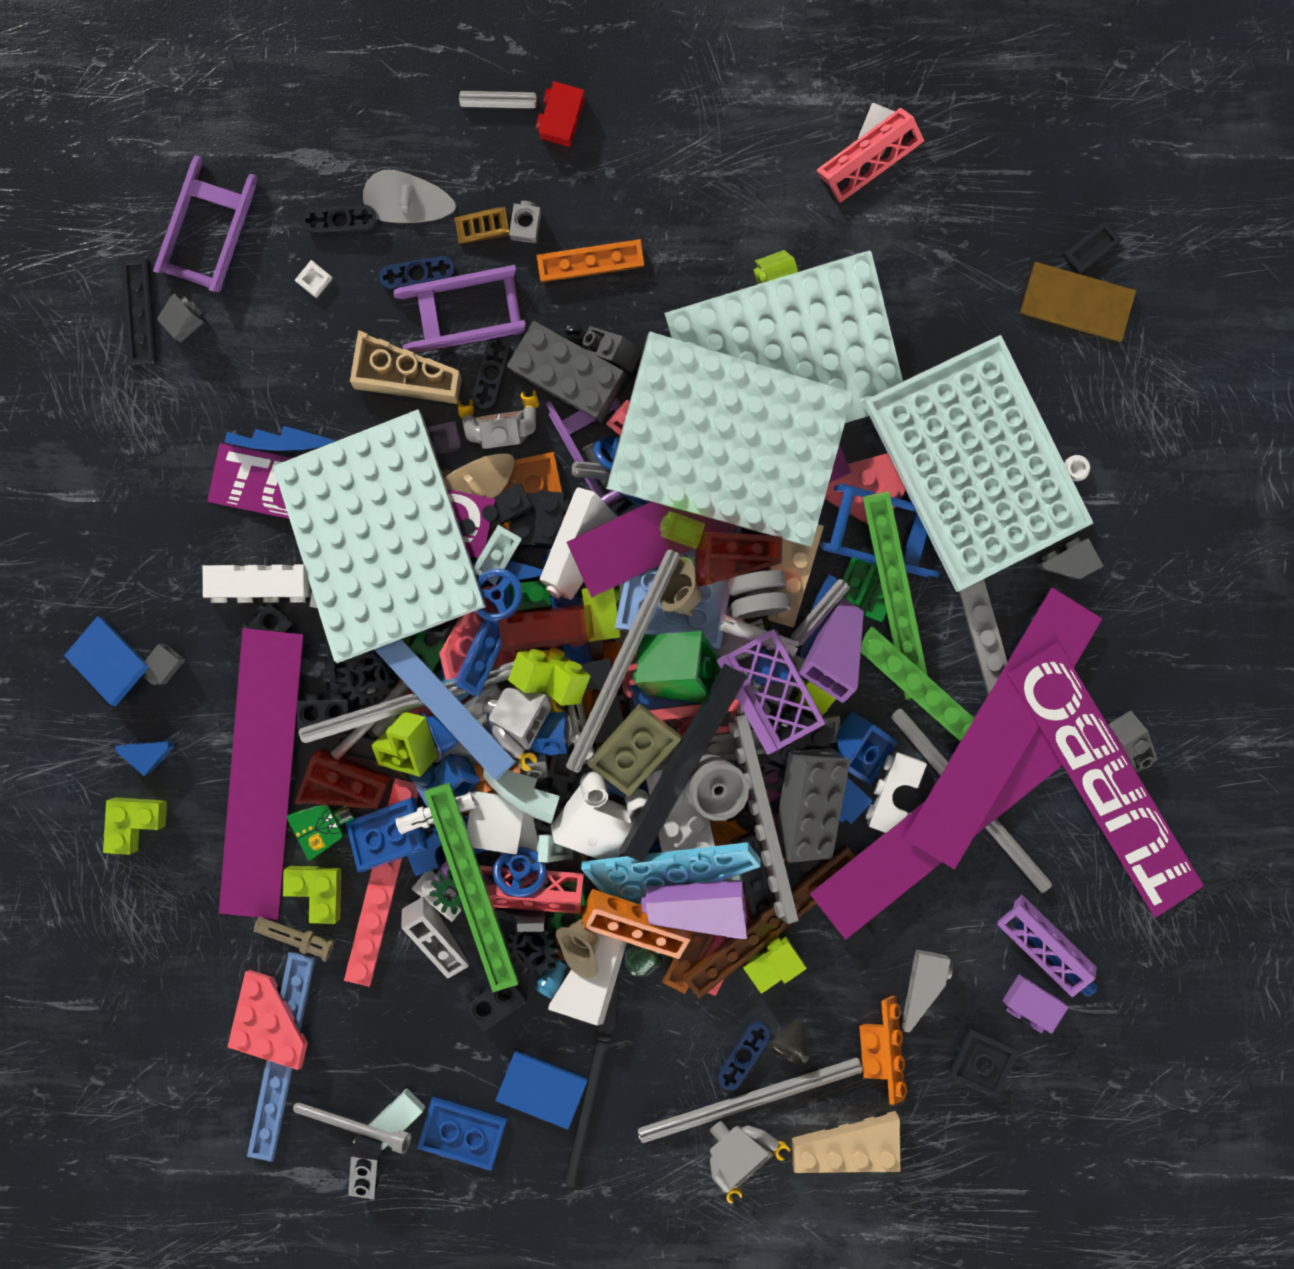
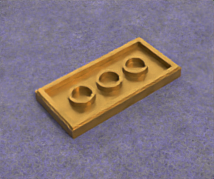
[1019,262,1136,342]

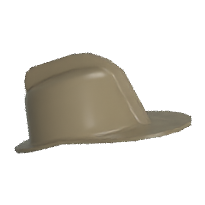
[660,557,702,616]
[556,919,599,978]

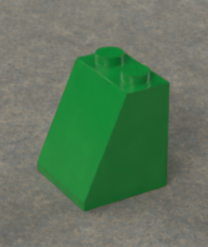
[633,631,720,703]

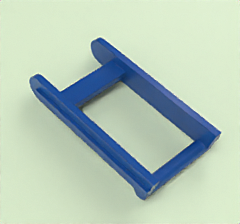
[818,483,939,577]

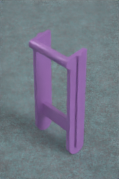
[153,155,257,292]
[393,265,525,353]
[545,398,624,508]

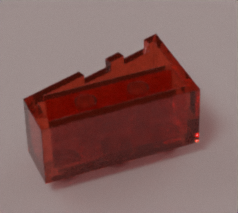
[695,532,782,587]
[498,605,594,652]
[294,749,392,809]

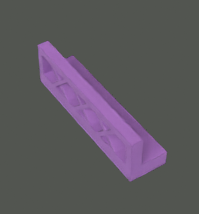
[997,895,1097,997]

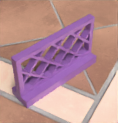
[716,629,826,755]

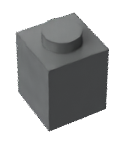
[143,643,185,685]

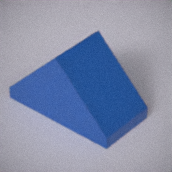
[751,645,796,686]
[115,741,175,776]

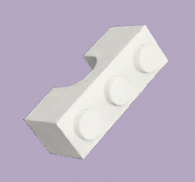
[865,751,927,833]

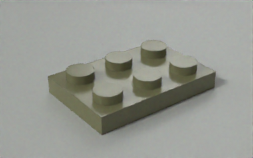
[588,704,681,796]

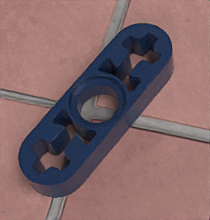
[379,256,455,291]
[718,1021,770,1091]

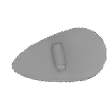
[363,170,456,223]

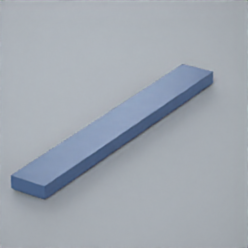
[374,639,516,781]
[247,951,316,1162]

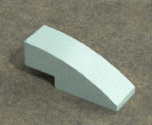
[483,769,560,824]
[353,1088,425,1150]

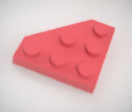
[824,453,906,525]
[440,584,518,680]
[228,970,308,1070]

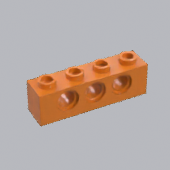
[581,889,691,959]

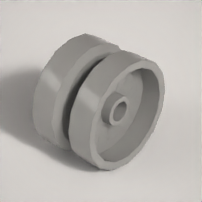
[727,570,791,619]
[683,755,749,821]

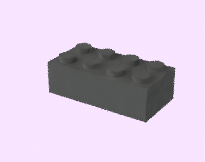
[507,321,628,423]
[776,748,850,863]

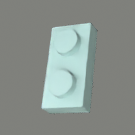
[473,525,522,585]
[537,833,573,863]

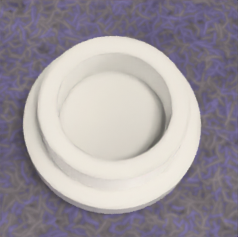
[1064,455,1090,481]

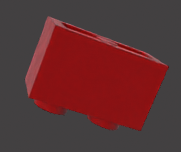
[536,81,585,147]

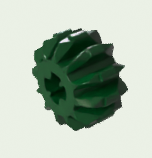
[429,869,464,915]

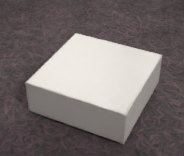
[295,260,333,298]

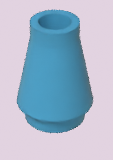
[535,961,568,999]

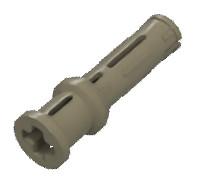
[253,916,335,962]

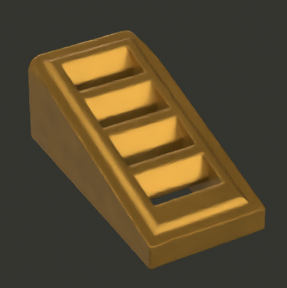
[455,207,510,245]

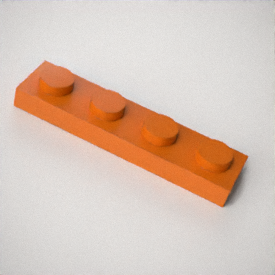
[537,239,644,283]

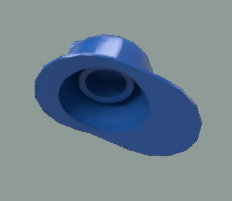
[418,711,458,758]

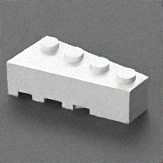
[203,565,312,603]

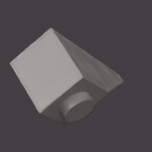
[401,897,469,979]
[901,950,953,1032]

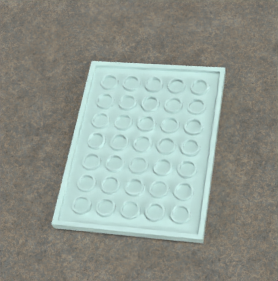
[664,251,903,423]
[606,332,853,547]
[863,335,1093,592]
[273,409,486,663]

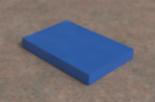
[64,616,149,706]
[346,798,428,872]
[495,1051,588,1129]
[417,1097,507,1171]

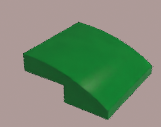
[842,558,887,624]

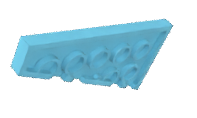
[581,843,761,905]

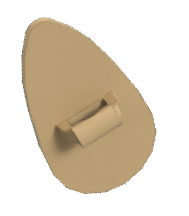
[443,454,515,498]

